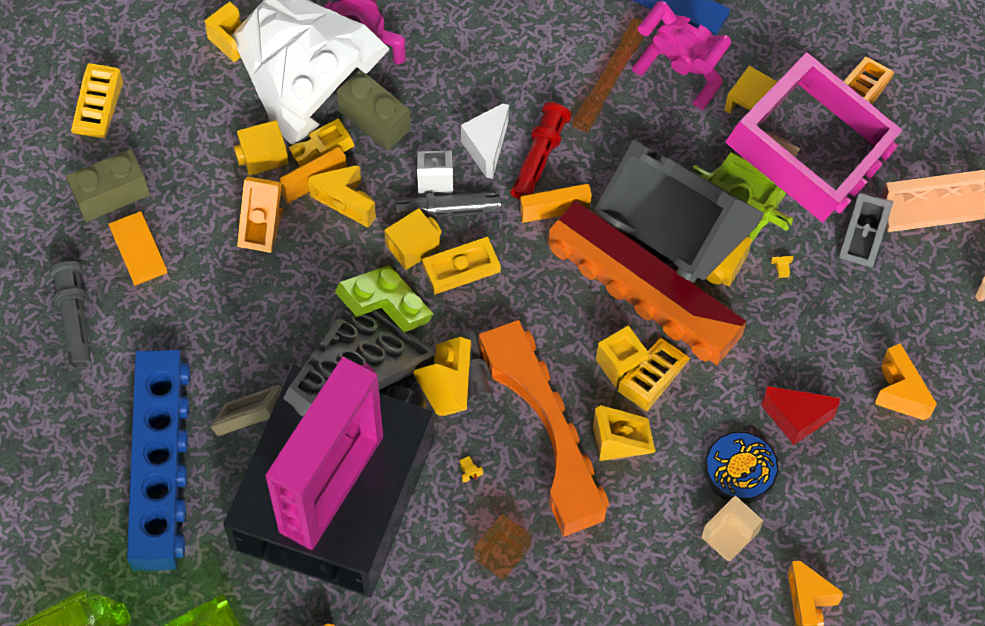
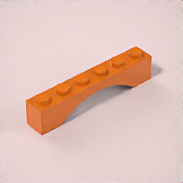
[479,320,609,537]

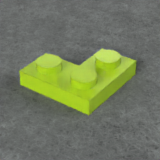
[335,265,434,333]

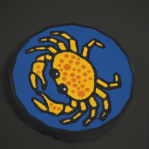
[704,432,779,504]

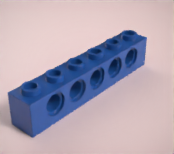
[127,350,190,572]

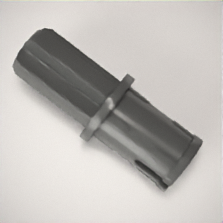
[456,331,492,403]

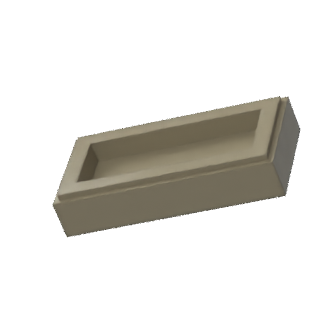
[211,385,282,436]

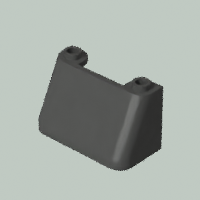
[593,140,765,283]

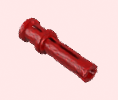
[510,102,572,200]

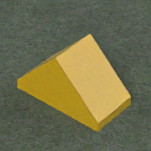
[593,405,656,461]

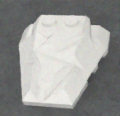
[231,0,389,145]

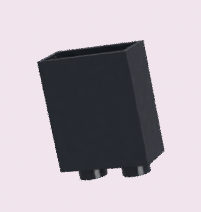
[223,365,434,598]

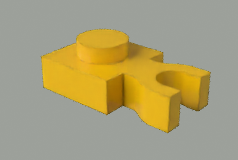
[289,118,355,167]

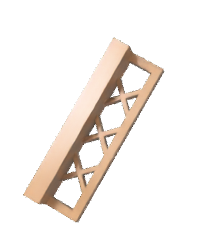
[881,170,985,232]

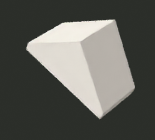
[461,104,509,179]
[417,151,453,197]

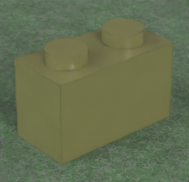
[337,70,411,151]
[66,149,150,222]

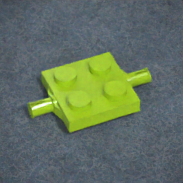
[691,152,793,242]

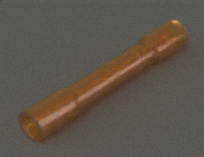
[571,19,645,133]

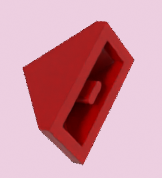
[762,386,840,445]

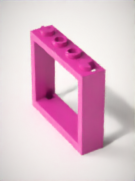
[725,52,902,223]
[265,356,383,550]

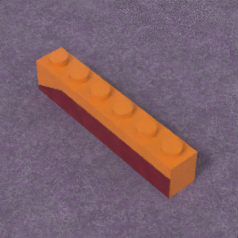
[548,201,747,365]

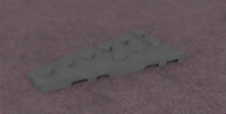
[283,307,436,416]

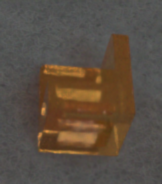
[474,514,532,580]

